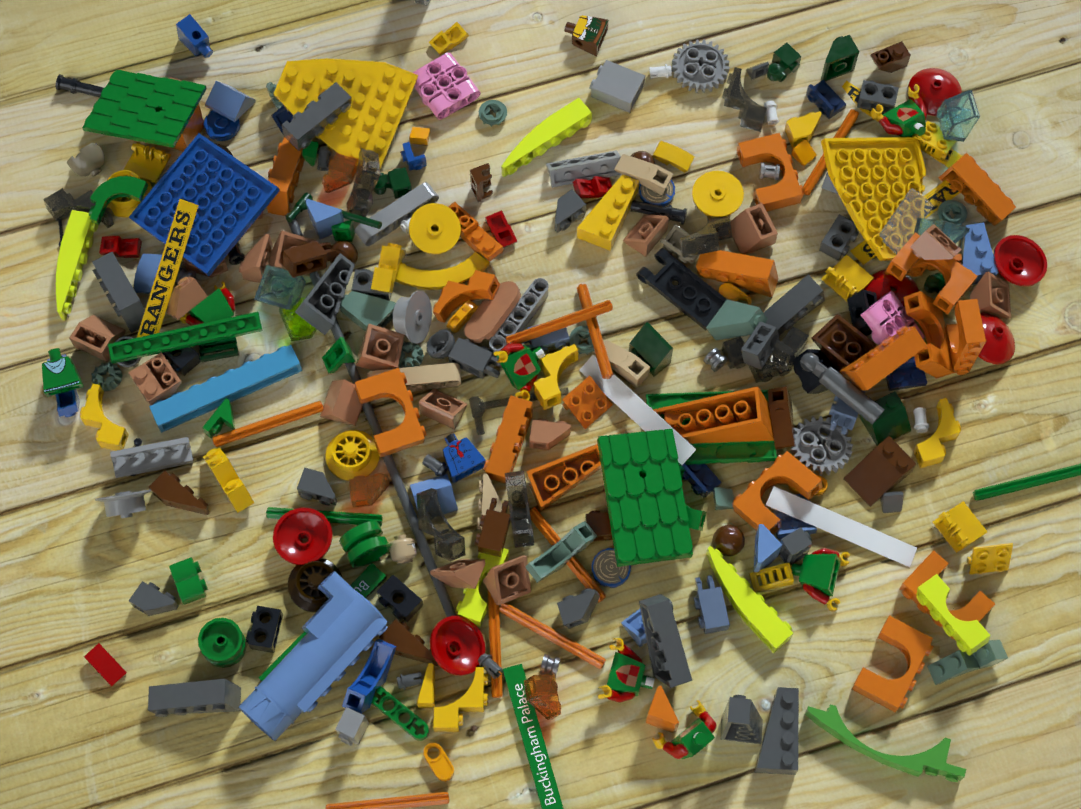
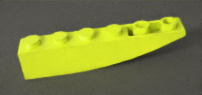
[501,98,592,177]
[56,210,98,320]
[706,546,793,653]

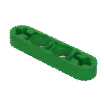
[371,686,429,741]

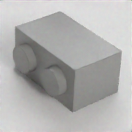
[335,707,369,746]

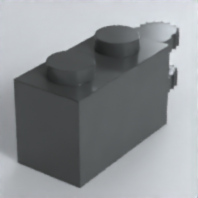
[448,337,502,379]

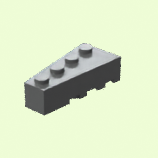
[282,82,352,151]
[92,252,145,333]
[295,253,355,335]
[764,274,825,337]
[639,594,693,688]
[148,679,241,717]
[754,687,799,775]
[720,695,763,744]

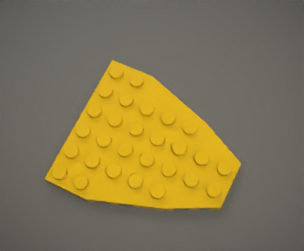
[273,58,418,173]
[821,137,926,261]

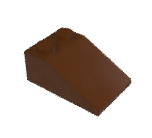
[812,314,878,372]
[844,436,916,507]

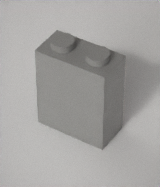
[589,60,645,113]

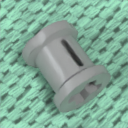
[760,163,780,180]

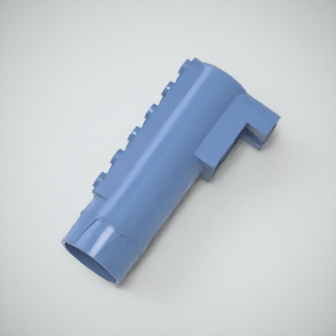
[238,571,388,741]

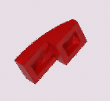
[572,176,612,199]
[485,210,518,248]
[99,236,142,258]
[84,643,127,687]

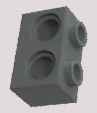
[857,80,899,113]
[819,214,859,261]
[351,269,392,301]
[741,322,780,369]
[779,527,812,566]

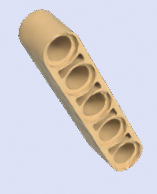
[367,363,461,391]

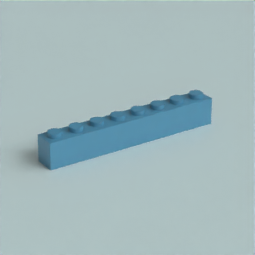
[149,345,302,433]

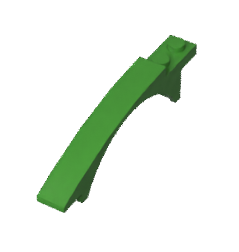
[805,704,966,782]

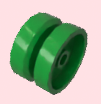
[339,521,391,568]
[198,618,247,668]

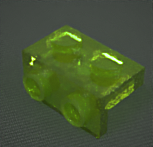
[279,298,317,342]

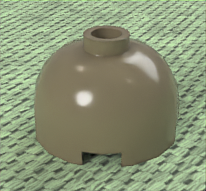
[67,143,105,177]

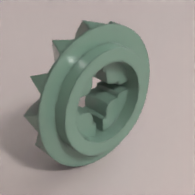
[266,82,283,109]
[479,100,507,127]
[937,200,967,228]
[569,326,595,355]
[398,342,424,368]
[91,362,122,391]

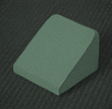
[713,487,734,510]

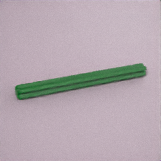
[973,463,1081,501]
[266,507,383,526]

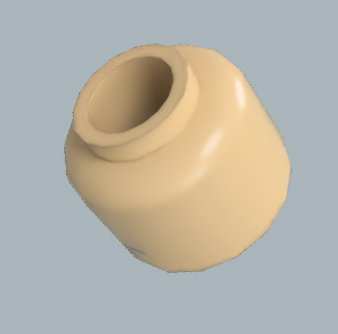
[389,535,416,564]

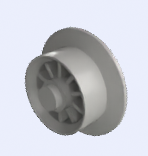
[393,291,432,344]
[95,489,151,518]

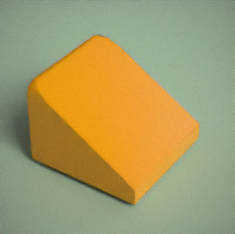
[409,127,430,145]
[791,139,817,167]

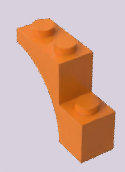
[433,270,500,323]

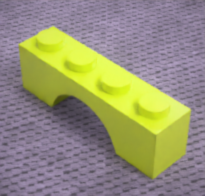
[456,548,509,627]
[916,574,991,656]

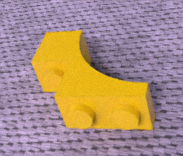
[371,243,406,293]
[534,344,578,410]
[80,383,129,451]
[913,398,961,468]
[203,447,254,513]
[433,667,488,732]

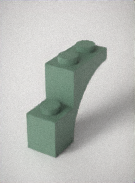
[525,521,597,583]
[927,640,1008,685]

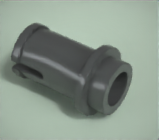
[317,146,332,171]
[422,454,448,477]
[478,653,503,679]
[396,671,423,690]

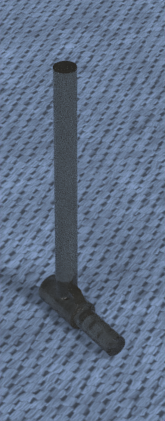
[469,387,569,435]

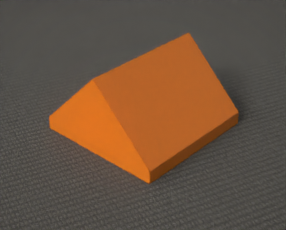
[646,686,679,733]

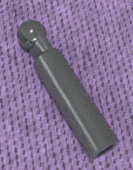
[800,353,885,425]

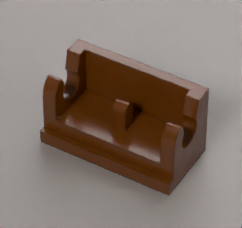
[470,163,493,202]

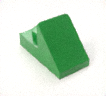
[322,337,356,374]
[202,398,235,438]

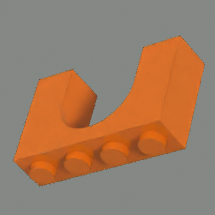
[737,133,804,212]
[886,232,977,314]
[903,291,954,379]
[945,299,986,375]
[354,368,427,458]
[732,451,822,535]
[899,550,995,640]
[851,615,934,713]

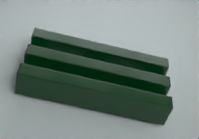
[198,337,239,362]

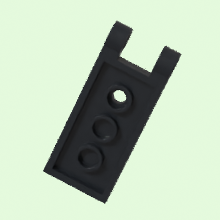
[636,248,727,331]

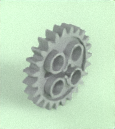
[672,39,730,93]
[790,416,853,476]

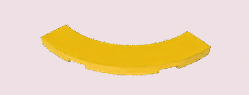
[395,252,490,290]

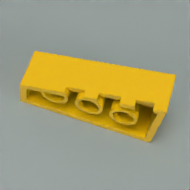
[577,174,640,251]

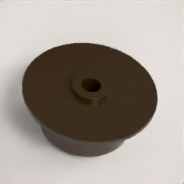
[288,558,343,612]

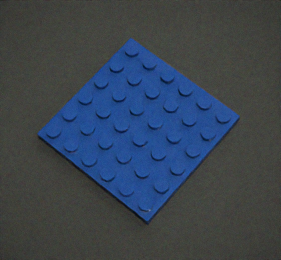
[129,133,280,276]

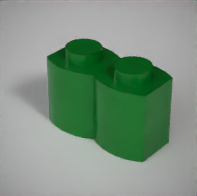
[169,557,208,605]

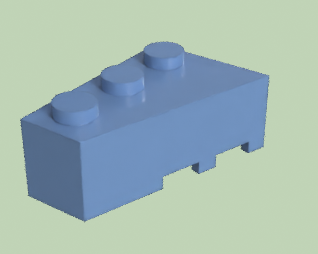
[960,223,998,285]

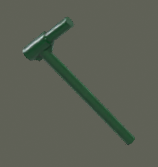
[286,192,382,229]

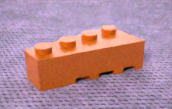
[267,137,305,216]
[938,153,1016,226]
[696,247,779,298]
[840,326,927,390]
[483,395,533,485]
[526,444,601,512]

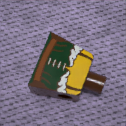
[564,15,609,57]

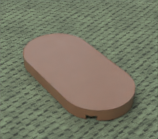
[464,281,521,343]

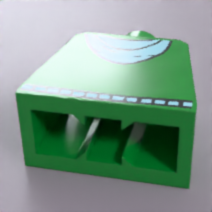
[42,348,84,397]

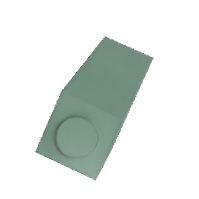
[340,291,396,331]
[706,299,768,340]

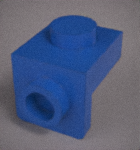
[400,142,427,171]

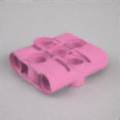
[413,53,481,120]
[861,291,925,345]

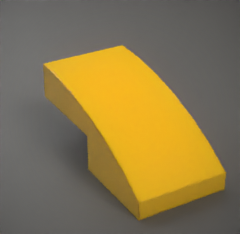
[429,22,469,55]
[652,141,695,173]

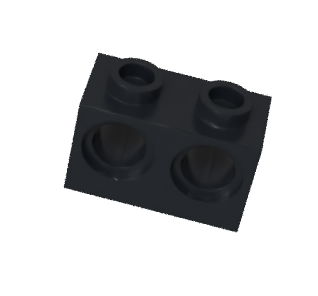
[246,606,283,653]

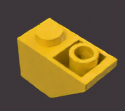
[785,111,822,148]

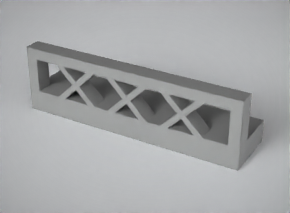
[546,150,622,188]
[110,437,194,478]

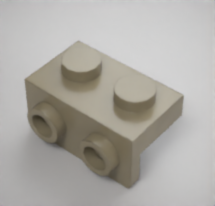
[660,224,705,264]

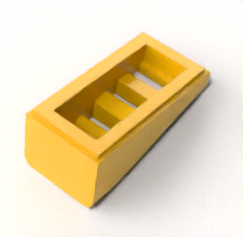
[749,562,794,593]
[417,663,435,708]

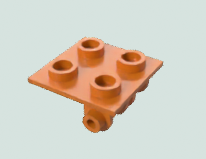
[561,375,613,429]

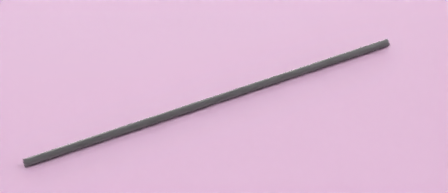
[285,213,457,617]

